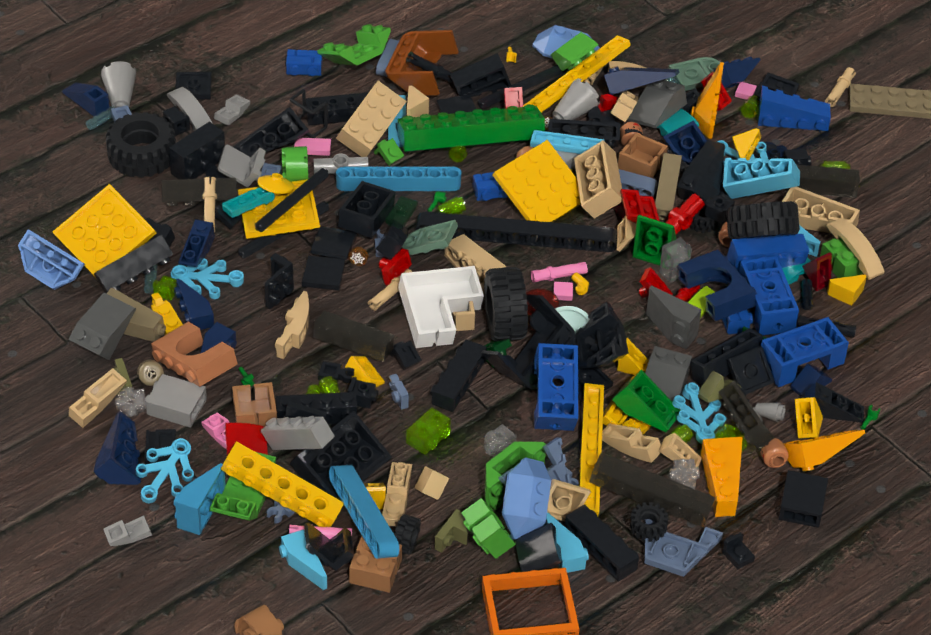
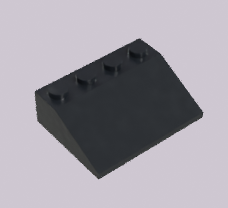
[289,411,392,500]

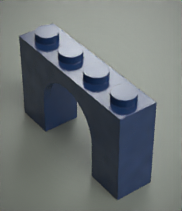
[678,250,757,321]

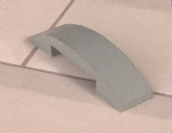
[167,87,213,131]

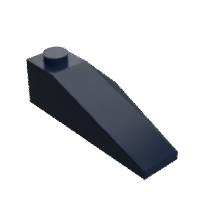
[604,66,680,95]
[663,120,724,184]
[94,411,143,485]

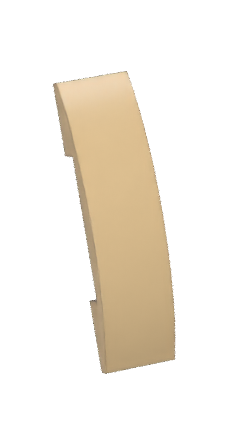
[827,218,885,280]

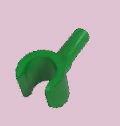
[427,191,446,212]
[238,367,255,387]
[860,405,880,430]

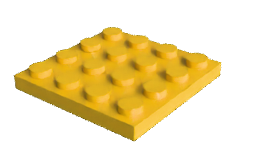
[492,140,581,222]
[238,179,320,239]
[53,184,157,281]

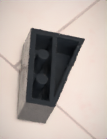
[450,53,511,97]

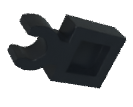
[318,361,354,384]

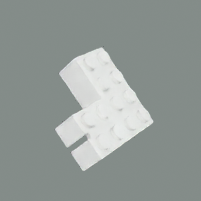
[398,266,484,348]

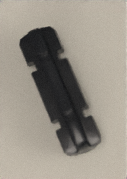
[801,279,813,311]

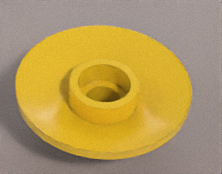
[257,173,294,194]

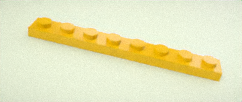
[523,35,631,113]
[579,383,604,517]

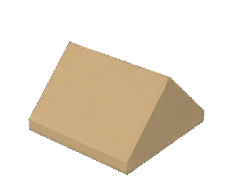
[407,86,429,117]
[547,479,591,522]

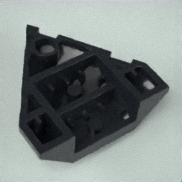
[570,301,629,368]

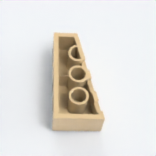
[782,187,860,234]
[444,234,506,300]

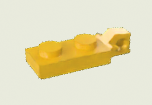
[151,292,183,335]

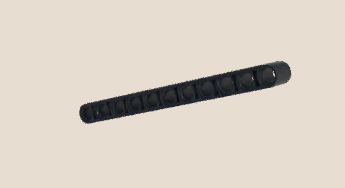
[415,212,617,252]

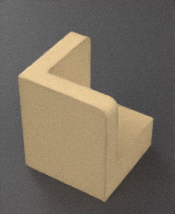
[453,301,475,331]
[415,466,449,500]

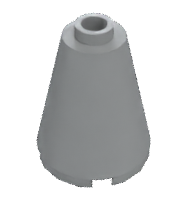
[101,61,136,108]
[552,78,600,120]

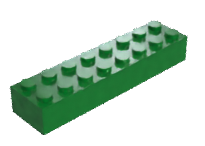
[397,104,545,151]

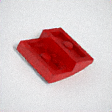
[620,189,660,224]
[225,423,268,456]

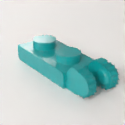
[222,187,275,218]

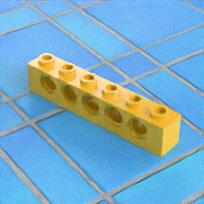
[221,441,344,527]

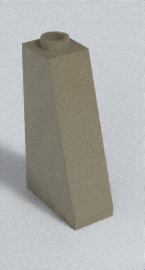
[655,153,682,221]
[107,288,166,342]

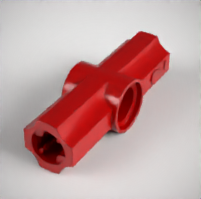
[665,194,705,235]

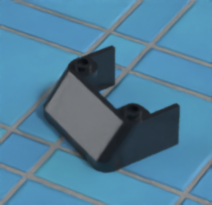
[481,294,575,389]

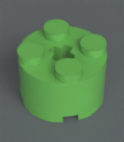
[282,146,309,182]

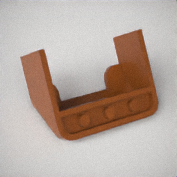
[385,30,459,96]

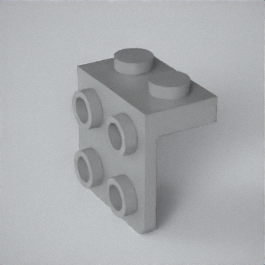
[217,144,266,187]

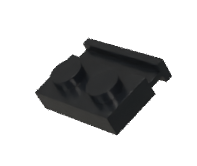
[145,429,176,465]

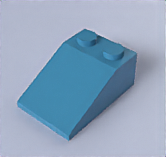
[173,463,226,535]

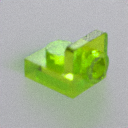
[153,276,177,301]
[715,424,747,451]

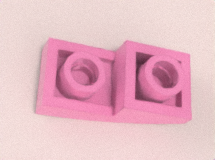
[201,413,230,450]

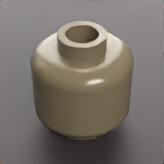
[137,359,164,386]

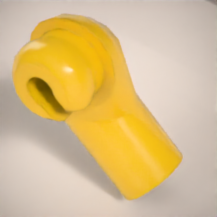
[571,272,589,295]

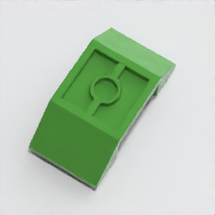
[317,24,391,66]
[485,442,546,510]
[210,452,276,521]

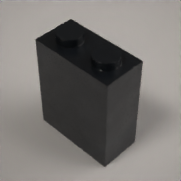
[778,470,828,528]

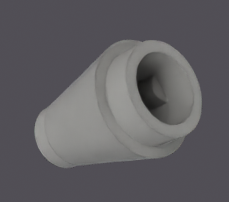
[755,403,785,422]

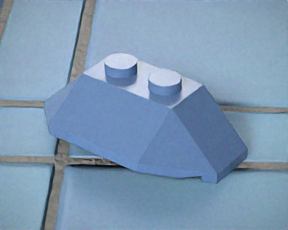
[532,25,600,60]
[18,229,85,290]
[502,458,551,540]

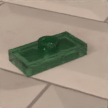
[386,196,418,226]

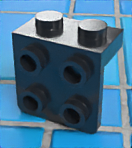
[265,253,294,309]
[304,522,354,571]

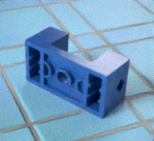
[739,256,799,335]
[761,317,849,387]
[534,343,578,431]

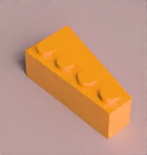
[701,437,743,517]

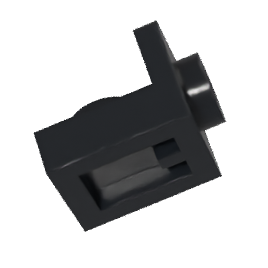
[683,88,702,112]
[215,204,242,230]
[390,340,422,370]
[723,532,755,570]

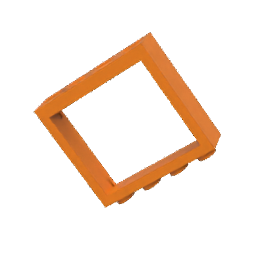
[482,568,579,635]

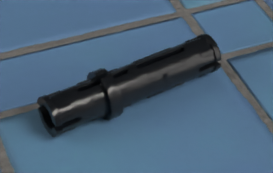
[406,52,453,83]
[797,315,856,337]

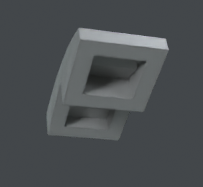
[214,94,251,125]
[103,516,152,546]

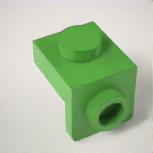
[374,138,405,166]

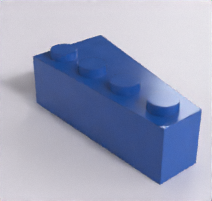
[758,85,831,131]

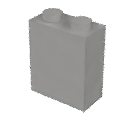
[144,374,207,428]

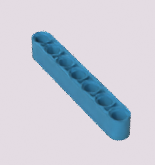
[336,167,462,191]
[329,465,399,559]

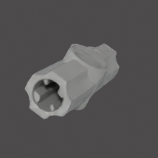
[313,153,368,176]

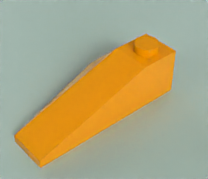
[691,62,724,139]
[784,430,865,471]

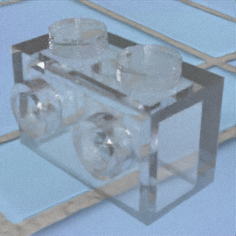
[659,237,692,284]

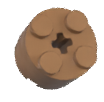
[235,605,284,635]

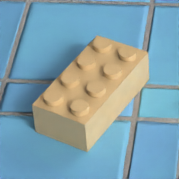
[336,81,407,157]
[574,140,622,219]

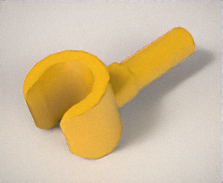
[506,47,517,63]

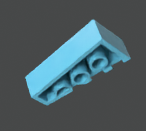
[723,158,800,199]

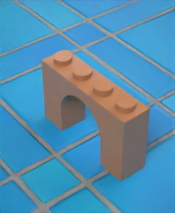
[151,322,238,387]

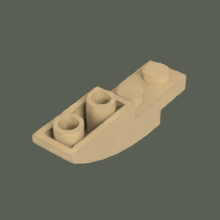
[275,291,309,359]
[382,462,412,527]

